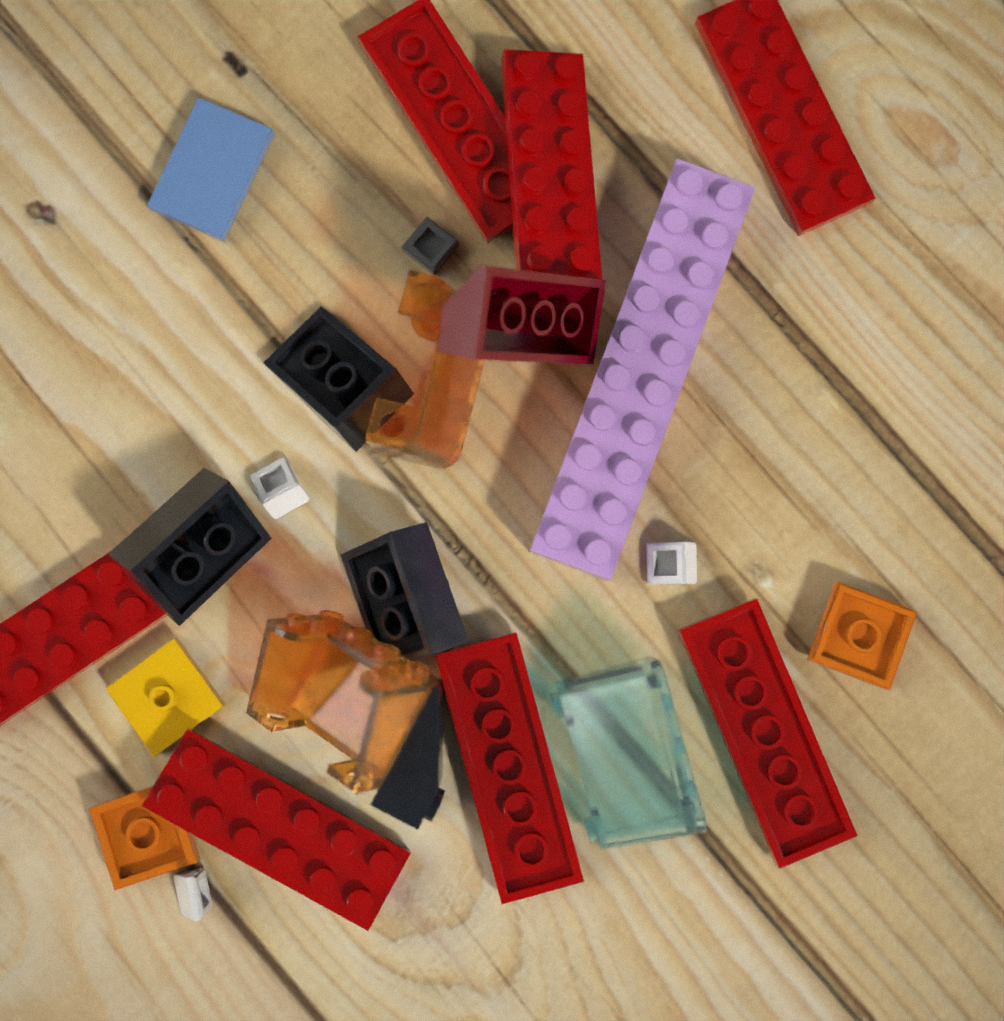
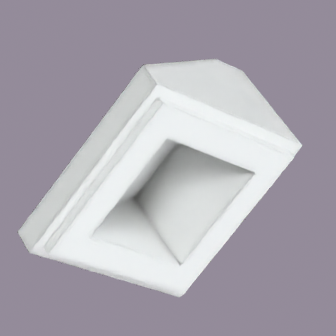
[250,456,309,519]
[646,542,697,584]
[174,867,213,921]

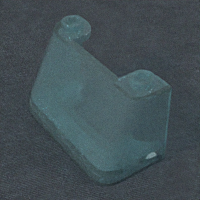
[550,656,707,849]

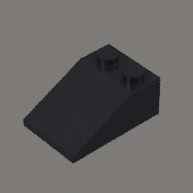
[263,306,414,452]
[370,678,445,830]

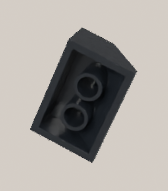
[108,468,272,626]
[340,522,469,672]

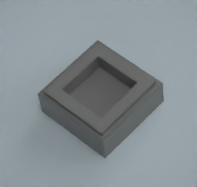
[401,217,459,276]

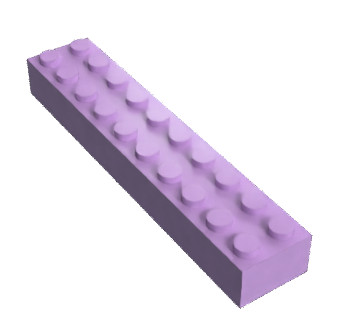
[529,159,755,581]

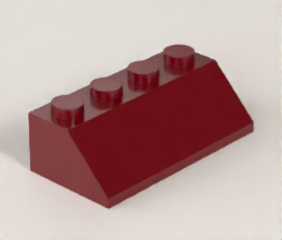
[438,265,606,365]

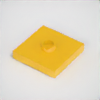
[106,638,226,757]

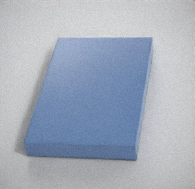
[147,97,275,242]

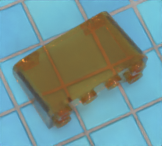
[365,269,485,469]
[246,610,437,794]

